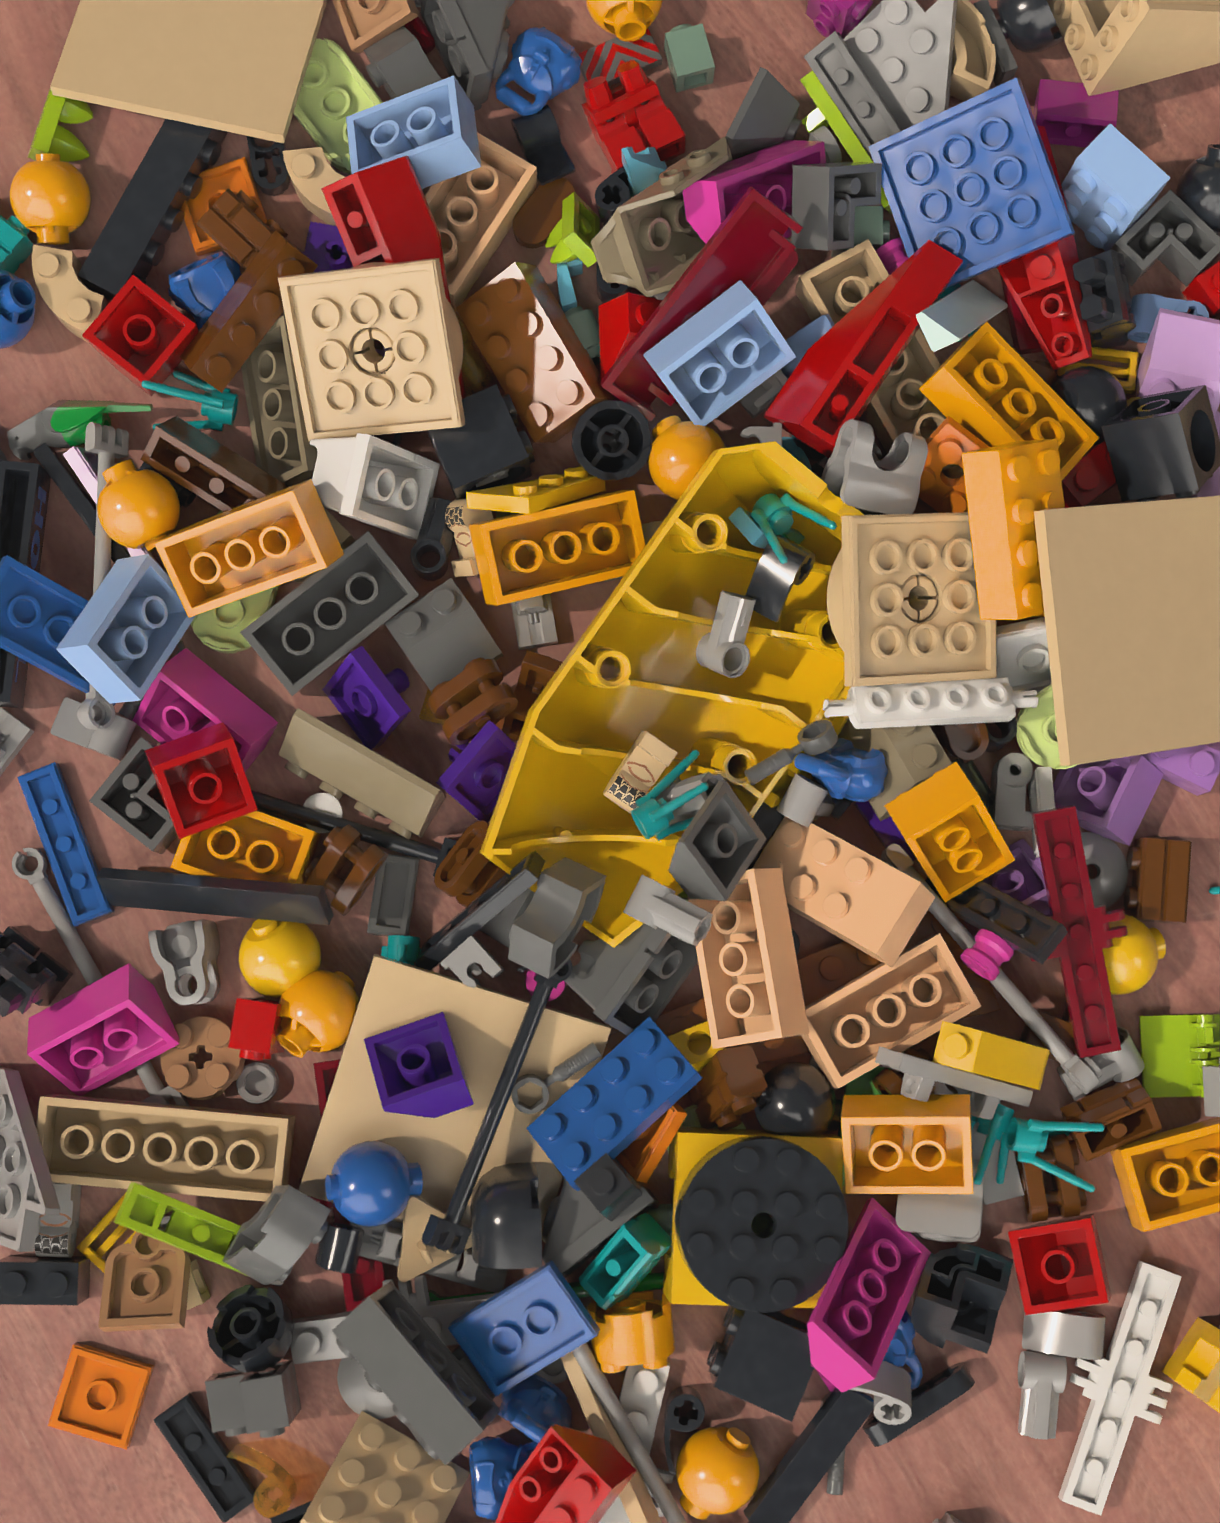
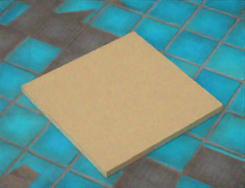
[50,0,328,143]
[1034,496,1220,766]
[298,954,611,1232]

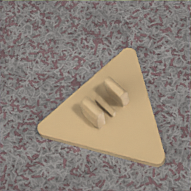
[397,1195,472,1283]

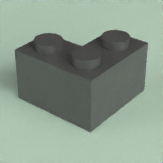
[791,162,882,251]
[1111,190,1220,287]
[89,737,177,854]
[205,1360,301,1438]

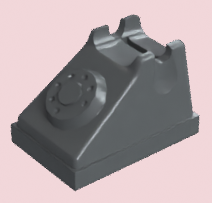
[420,0,515,111]
[564,924,698,1036]
[542,1158,660,1278]

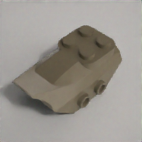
[591,136,733,297]

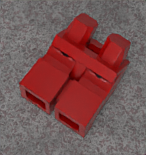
[582,59,686,173]

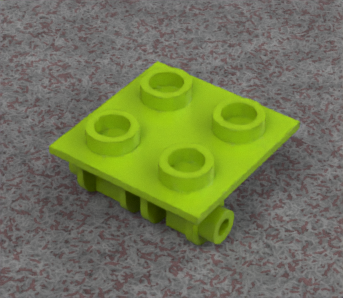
[1139,1014,1220,1098]

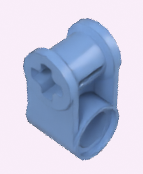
[1127,294,1209,343]

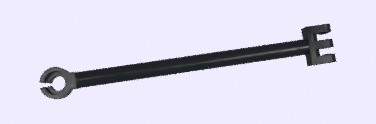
[251,790,457,876]
[422,958,573,1255]

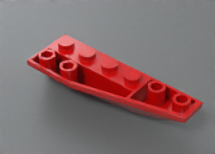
[997,125,1092,370]
[321,156,466,399]
[764,240,963,458]
[495,1424,637,1523]

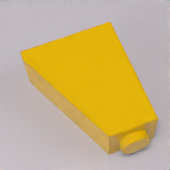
[932,1021,1050,1090]

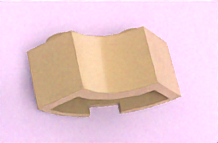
[950,0,996,102]
[283,147,345,226]
[32,245,109,342]

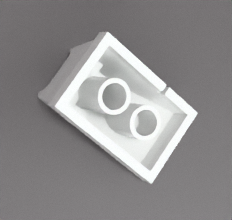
[310,433,440,540]

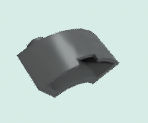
[364,26,442,99]
[508,857,606,979]
[222,1185,331,1285]

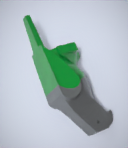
[7,400,153,460]

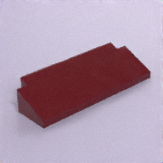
[599,186,803,422]

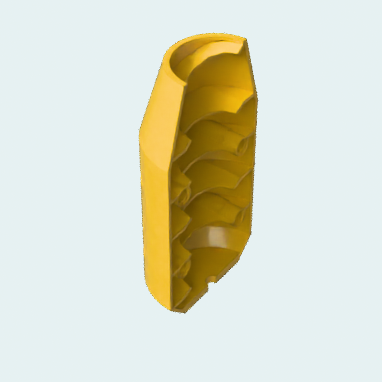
[480,441,904,948]

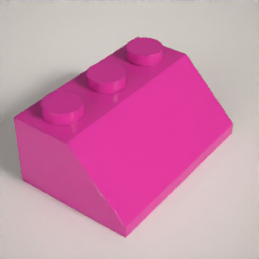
[133,648,279,771]
[27,964,180,1096]

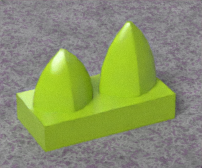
[28,88,93,162]
[545,192,600,268]

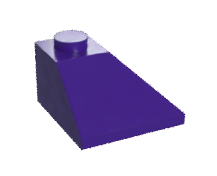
[364,1012,474,1118]

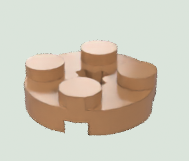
[161,1016,245,1100]

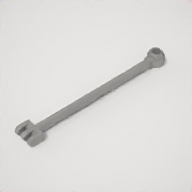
[77,422,129,730]
[881,844,1103,1094]
[12,848,190,1106]
[572,1343,687,1523]

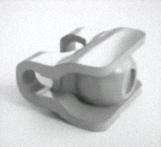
[821,419,928,515]
[148,919,220,1005]
[896,1159,985,1243]

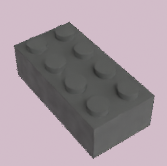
[240,531,419,696]
[332,1281,501,1465]

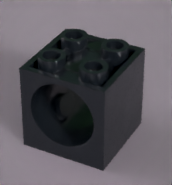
[427,384,535,500]
[1101,385,1220,502]
[706,1306,815,1422]

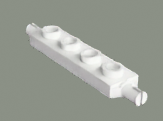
[823,677,1039,729]

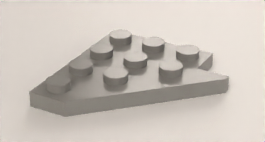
[844,0,957,130]
[0,1066,60,1252]

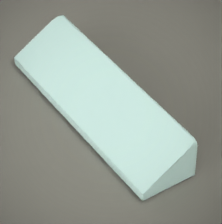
[916,280,1008,352]

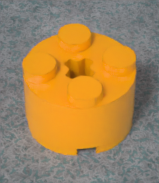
[588,1291,675,1373]

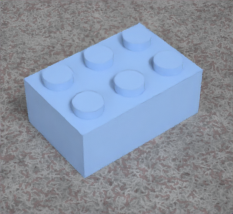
[346,75,481,189]
[1061,123,1170,251]
[643,280,796,426]
[56,554,196,704]

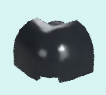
[470,1162,543,1269]
[911,1243,1014,1354]

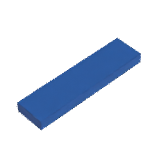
[17,762,114,927]

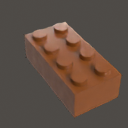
[456,262,615,443]

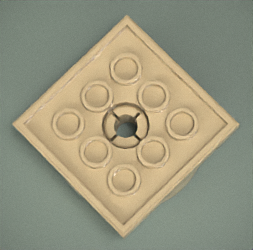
[278,258,466,441]
[827,512,997,687]

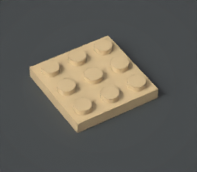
[300,1411,470,1523]

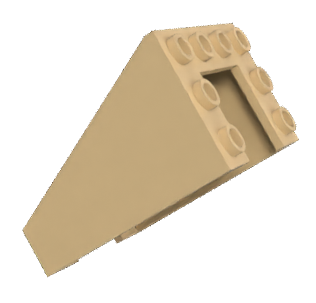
[1047,0,1220,96]

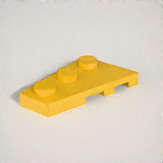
[466,467,605,514]

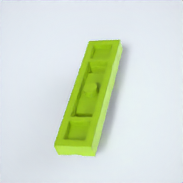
[800,70,892,214]
[114,1182,249,1277]

